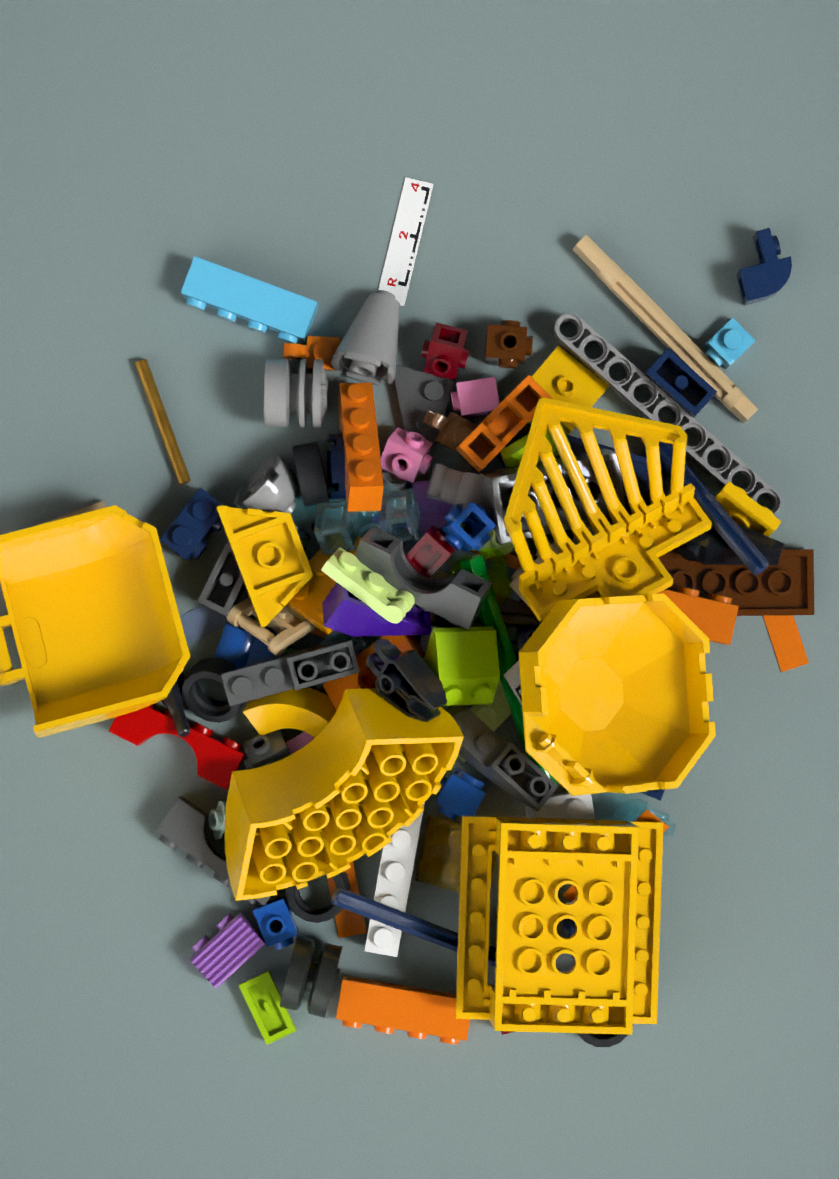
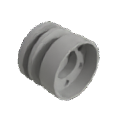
[264,358,328,428]

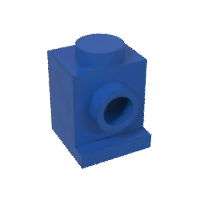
[252,896,299,950]

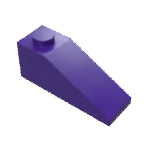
[322,583,432,636]

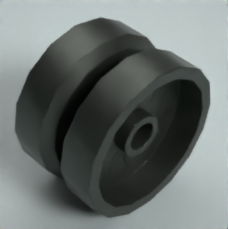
[280,936,342,1018]

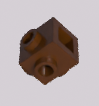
[485,320,533,369]

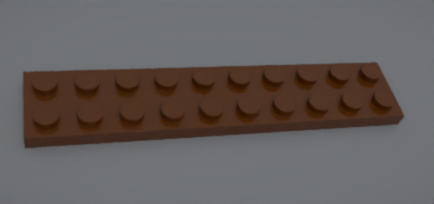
[494,549,814,616]

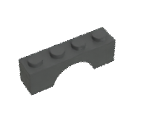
[355,526,492,630]
[156,796,271,906]

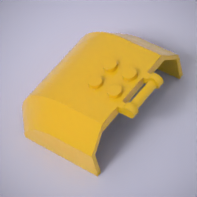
[0,505,191,738]

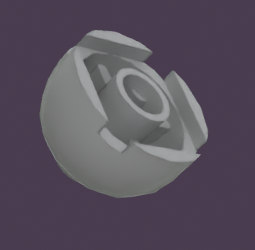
[234,456,299,513]

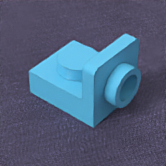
[704,318,756,369]

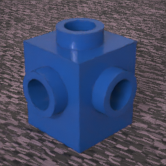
[441,501,496,552]

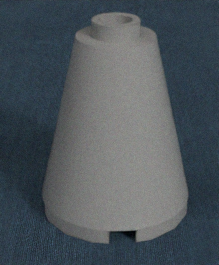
[331,290,400,385]

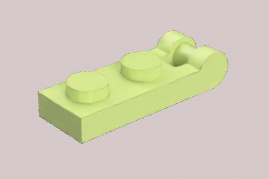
[321,547,415,624]

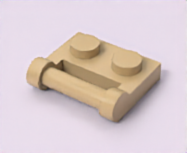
[227,597,315,657]

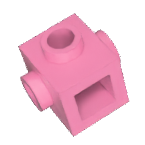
[381,427,433,483]

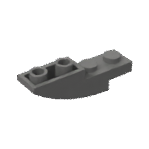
[220,640,360,706]
[445,705,558,811]

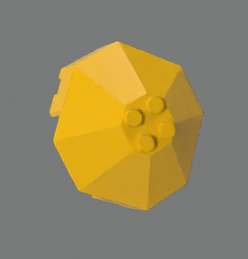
[519,593,716,796]

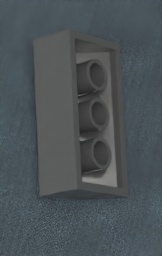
[479,448,626,544]

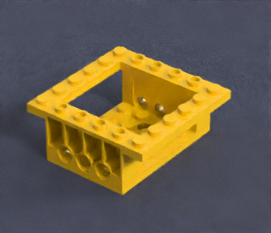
[455,815,664,1035]

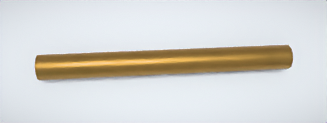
[134,359,191,485]

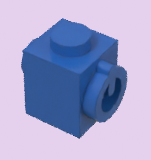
[435,768,486,820]

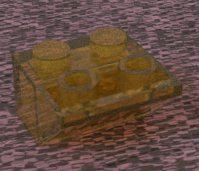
[415,816,497,893]

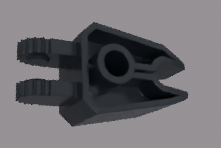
[366,638,447,722]

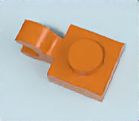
[283,336,340,371]

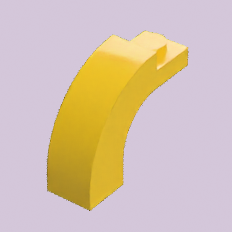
[243,687,336,738]

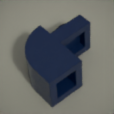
[736,228,792,306]

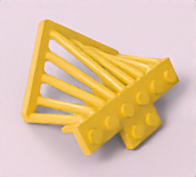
[504,398,712,622]

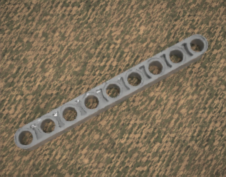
[553,313,782,515]

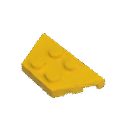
[216,505,313,628]

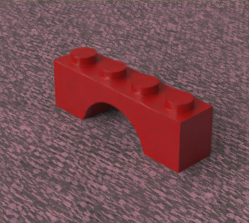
[108,704,246,790]

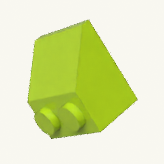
[424,626,500,706]

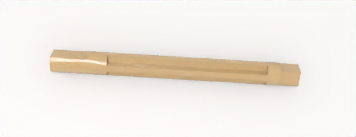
[573,235,758,424]

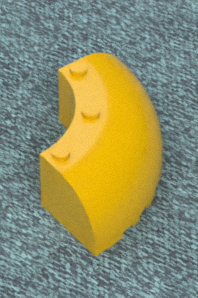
[225,688,464,901]

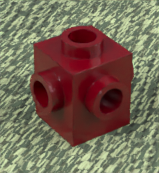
[420,322,470,380]

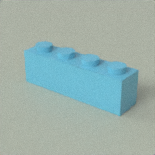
[181,256,319,344]

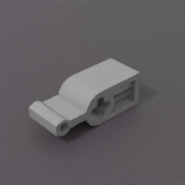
[426,464,486,510]

